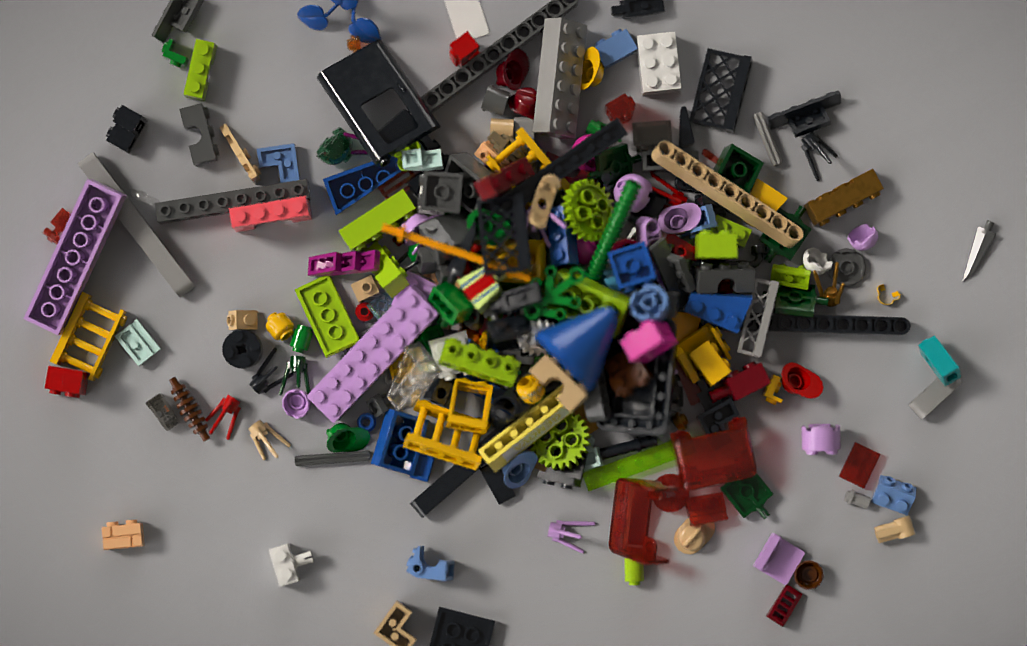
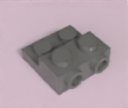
[417,171,463,213]

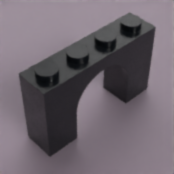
[378,109,449,198]

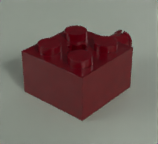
[709,361,771,403]

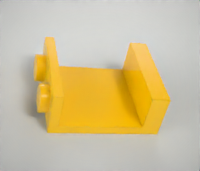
[676,322,732,384]

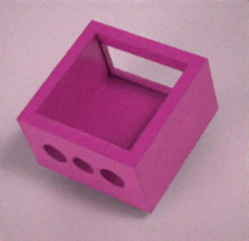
[620,320,678,363]

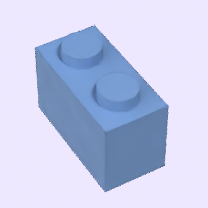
[595,29,638,70]

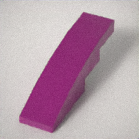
[308,250,380,276]

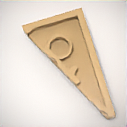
[219,124,262,184]

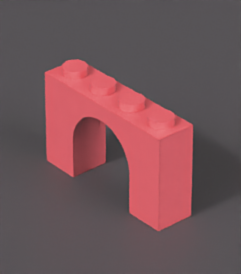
[229,196,312,232]

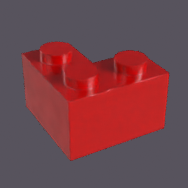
[44,366,89,398]

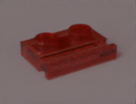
[838,442,880,489]
[684,492,729,526]

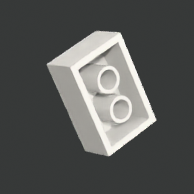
[636,32,681,96]

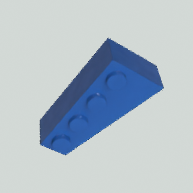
[323,156,402,215]

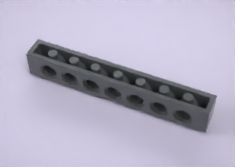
[155,179,311,224]

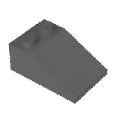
[418,210,481,266]

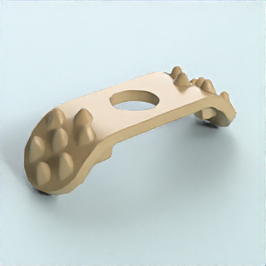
[528,175,560,229]

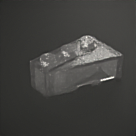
[387,342,442,412]

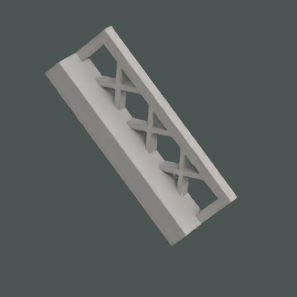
[737,277,779,358]

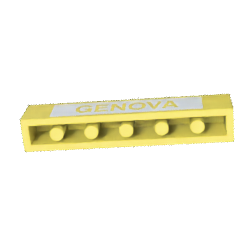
[478,384,584,473]

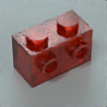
[604,93,636,124]

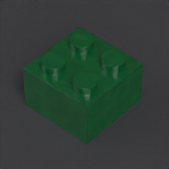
[713,144,764,193]

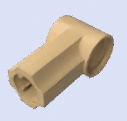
[874,516,915,543]

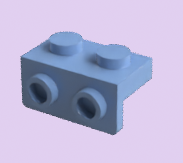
[682,204,717,239]
[871,475,916,516]

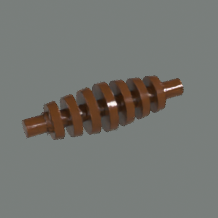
[169,377,210,442]

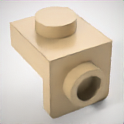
[227,310,258,330]

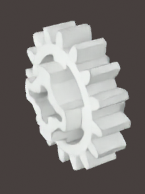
[517,319,555,356]

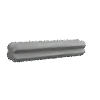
[753,112,782,166]

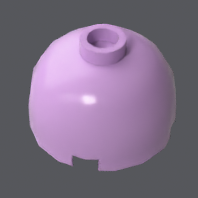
[613,173,652,213]

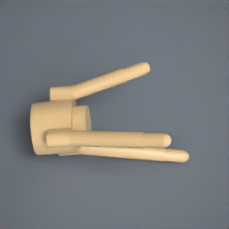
[248,420,291,460]

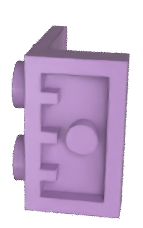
[753,533,805,585]

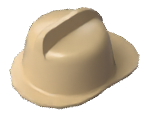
[674,512,715,554]

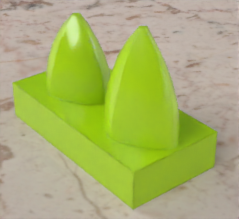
[770,263,811,290]

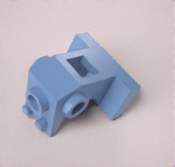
[406,546,455,581]

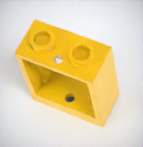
[446,377,494,435]

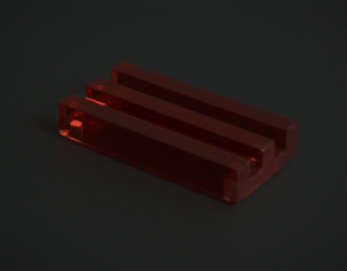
[378,171,415,199]

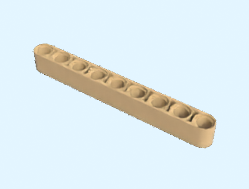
[651,141,803,248]

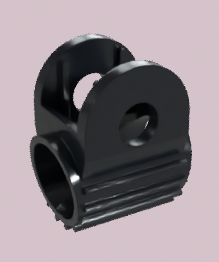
[488,385,537,431]

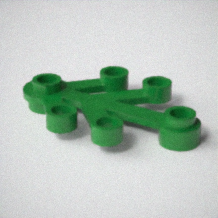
[523,265,586,321]

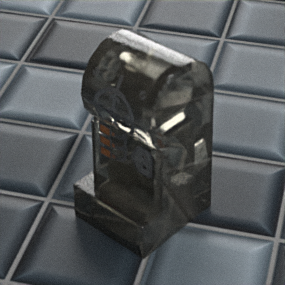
[145,393,180,431]

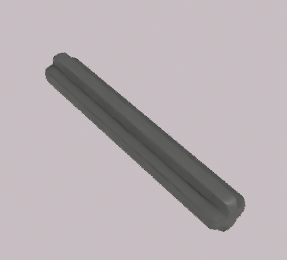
[294,451,371,466]

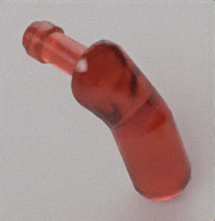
[702,149,718,164]

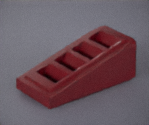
[766,584,803,627]

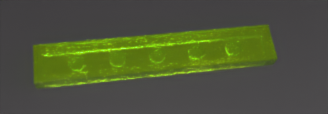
[583,434,697,492]

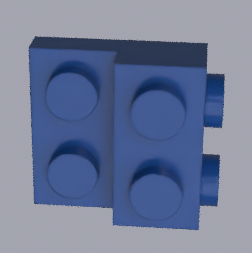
[608,241,657,294]

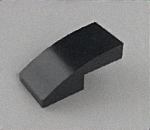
[479,464,516,505]

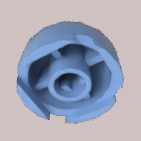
[629,285,670,323]

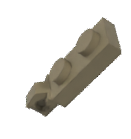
[487,131,538,167]

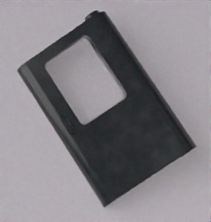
[317,40,441,167]

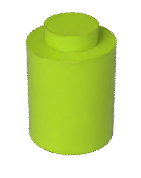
[624,557,644,585]

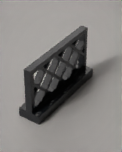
[689,48,753,133]
[477,192,532,276]

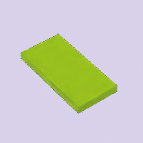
[295,276,360,358]

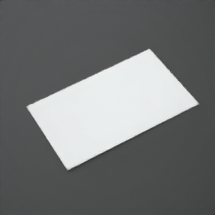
[444,0,490,39]

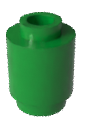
[290,324,313,354]

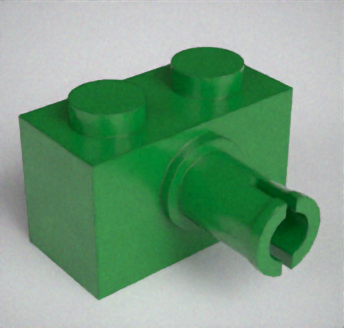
[428,282,475,327]

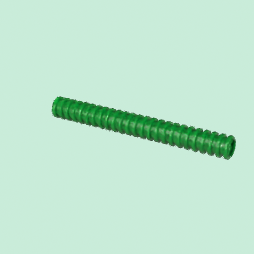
[585,180,642,283]

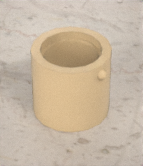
[490,118,514,143]

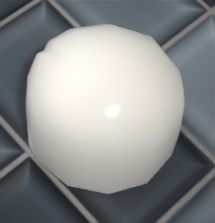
[803,247,833,275]

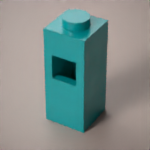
[918,335,962,387]

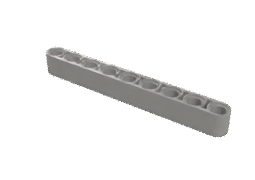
[78,152,195,298]

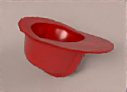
[780,362,824,399]

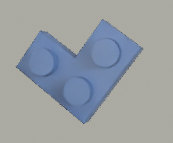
[257,143,300,183]

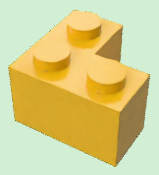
[688,341,731,387]

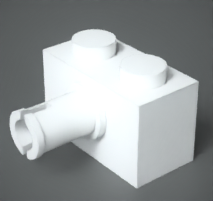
[269,543,314,586]

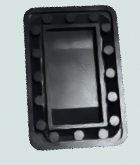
[597,316,677,436]

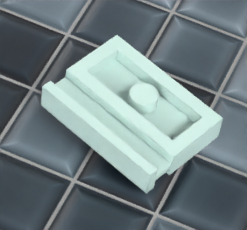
[115,319,161,367]

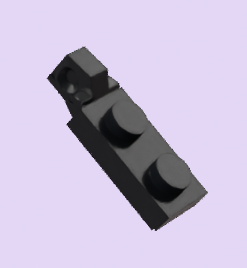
[611,0,665,19]
[489,282,544,314]

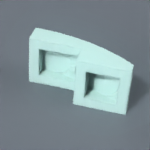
[401,148,443,171]

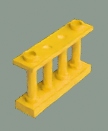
[486,127,570,210]
[50,292,127,381]
[403,399,491,471]

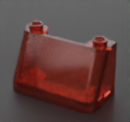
[670,417,757,491]

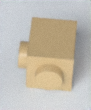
[350,275,382,303]

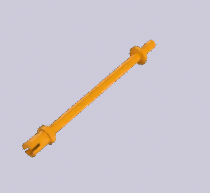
[381,223,532,282]

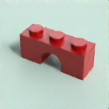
[449,31,480,67]

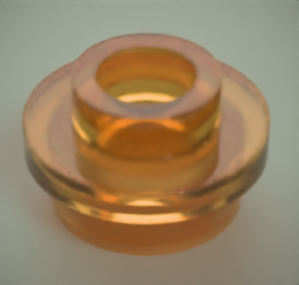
[347,35,361,53]

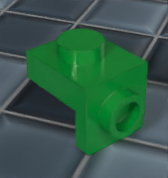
[162,39,189,68]

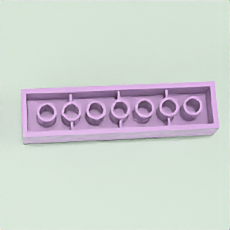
[24,179,127,335]
[306,285,440,424]

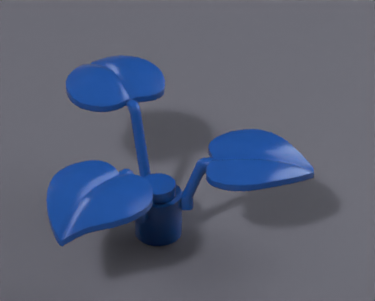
[297,0,382,43]

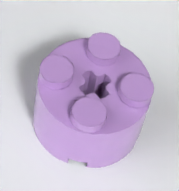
[801,424,841,455]

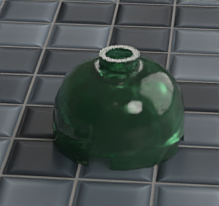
[316,127,353,165]

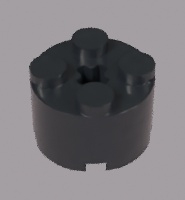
[222,330,263,369]

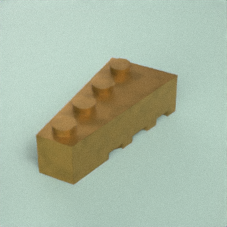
[803,168,884,227]

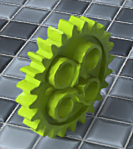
[561,179,614,242]
[530,412,591,471]

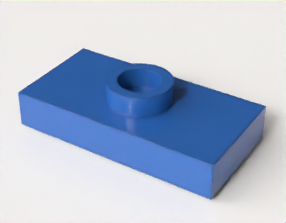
[410,453,435,482]

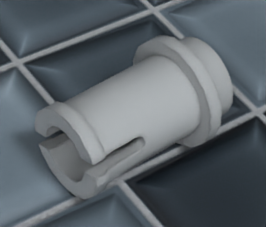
[844,490,870,509]

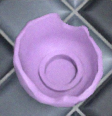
[847,224,879,251]
[282,389,311,419]

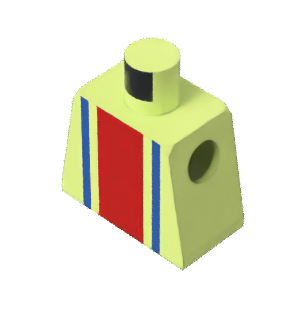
[457,267,507,314]

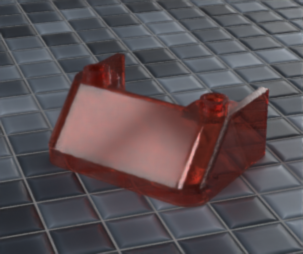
[609,478,678,565]

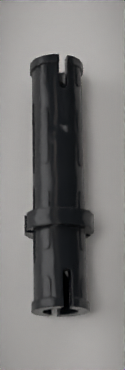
[599,435,658,460]

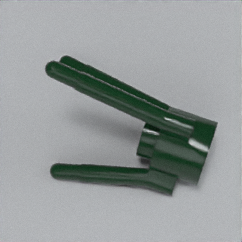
[279,356,311,395]

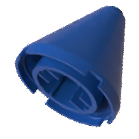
[534,306,618,391]

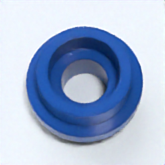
[357,413,376,432]

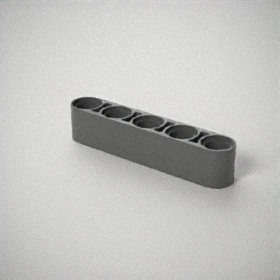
[584,366,611,422]

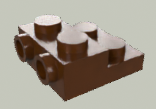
[603,349,654,398]

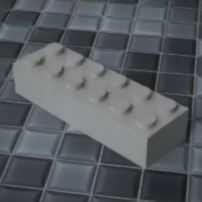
[533,17,587,139]

